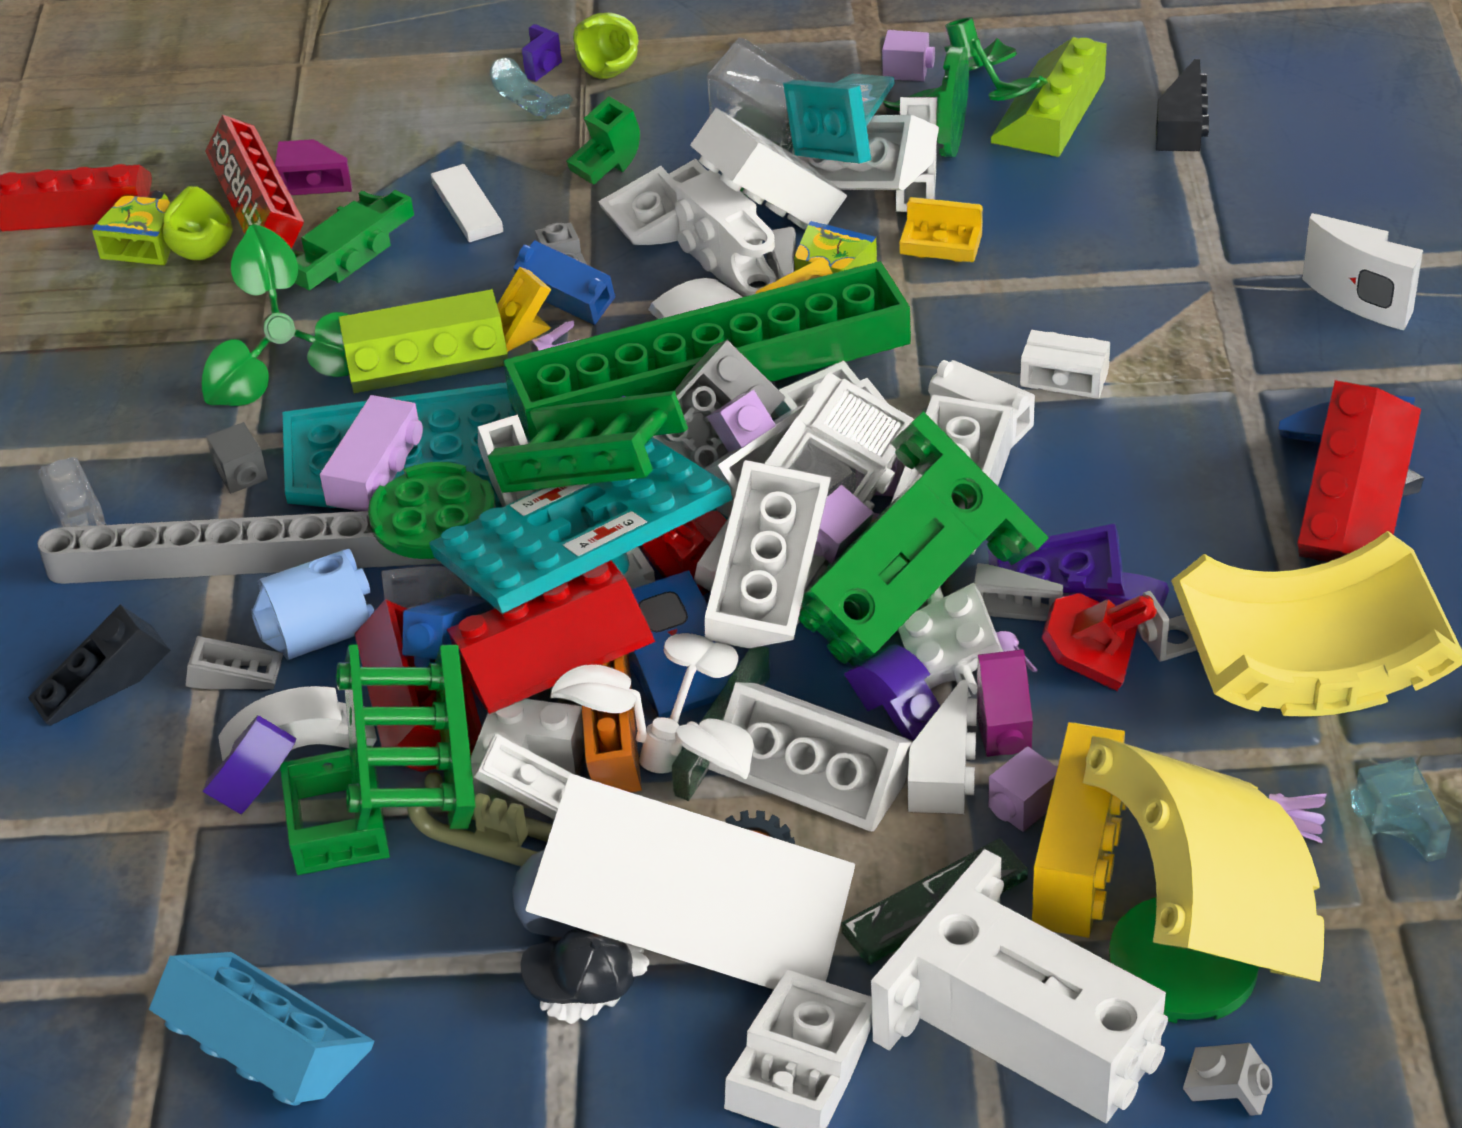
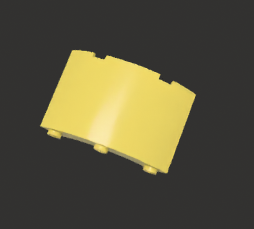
[1171,531,1462,717]
[1083,736,1324,982]

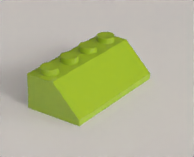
[991,37,1107,157]
[339,289,508,393]

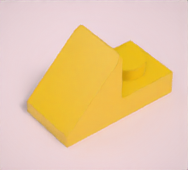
[497,267,551,352]

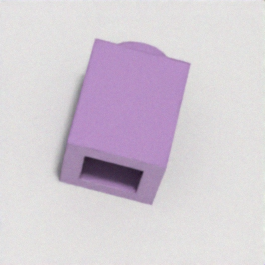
[882,30,935,82]
[707,390,776,452]
[814,484,874,564]
[988,746,1058,832]

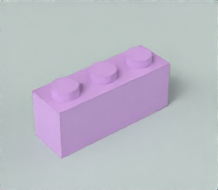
[320,395,423,511]

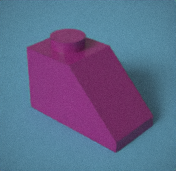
[275,139,353,195]
[977,649,1033,757]

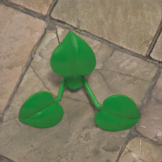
[883,17,1048,111]
[202,224,350,406]

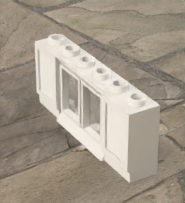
[694,372,914,624]

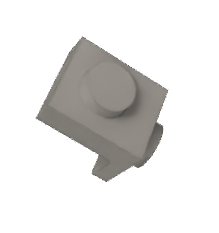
[1183,1043,1272,1115]

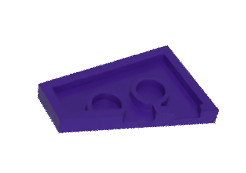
[988,523,1125,596]

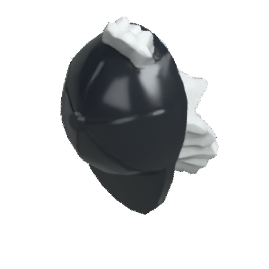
[520,928,649,1024]

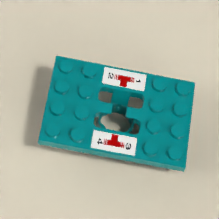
[429,437,733,614]

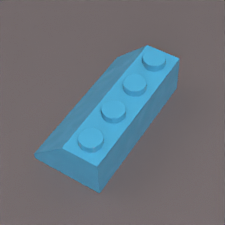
[149,952,375,1106]

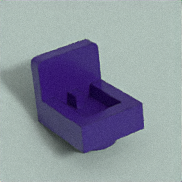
[522,24,562,82]

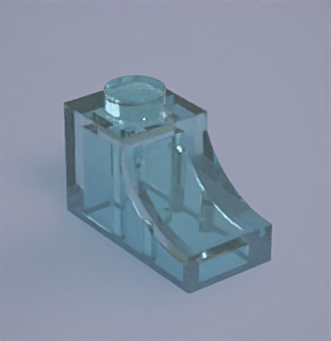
[1351,757,1451,862]

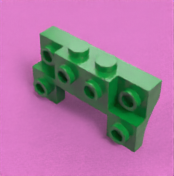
[292,190,414,291]

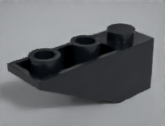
[1156,59,1209,151]
[28,604,171,726]

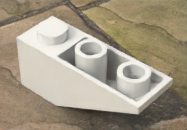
[908,680,977,814]

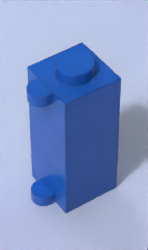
[513,240,615,325]
[402,594,494,667]

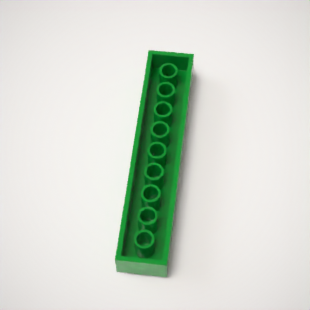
[503,261,911,442]

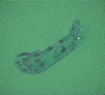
[490,57,573,119]

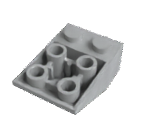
[653,340,786,469]

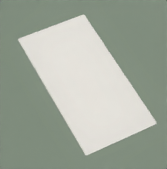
[526,774,855,989]

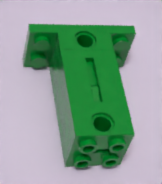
[798,411,1049,667]

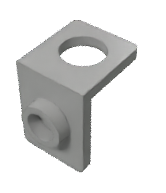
[1138,591,1197,662]

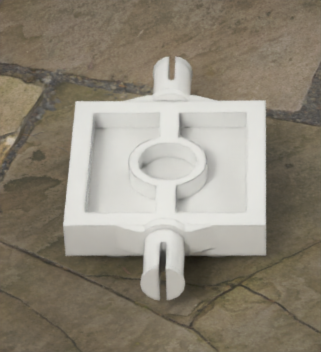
[898,583,1003,697]

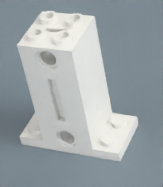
[871,849,1168,1124]

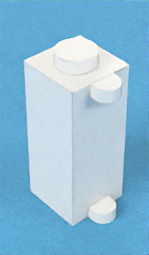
[928,360,1035,448]

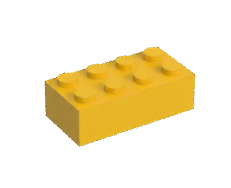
[1032,722,1127,938]

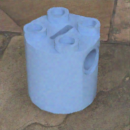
[251,549,374,660]

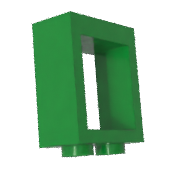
[280,745,390,875]

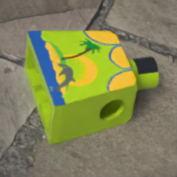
[92,190,171,266]
[794,221,877,273]

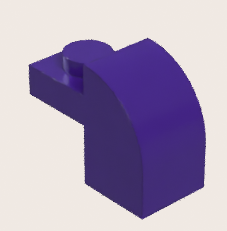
[844,645,941,740]

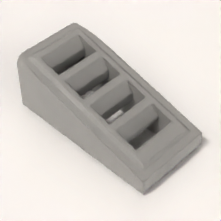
[766,227,797,280]
[974,563,1063,621]
[186,636,283,689]

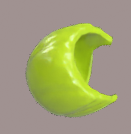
[573,13,639,79]
[162,186,233,261]

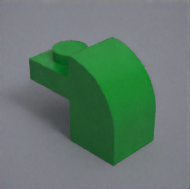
[566,96,640,185]

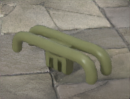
[407,772,553,867]

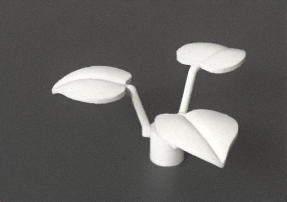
[550,633,754,779]

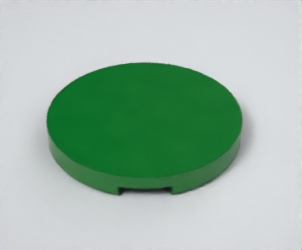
[936,46,969,157]
[368,462,496,559]
[1109,897,1259,1023]

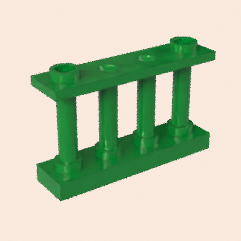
[487,391,688,493]
[336,645,476,830]

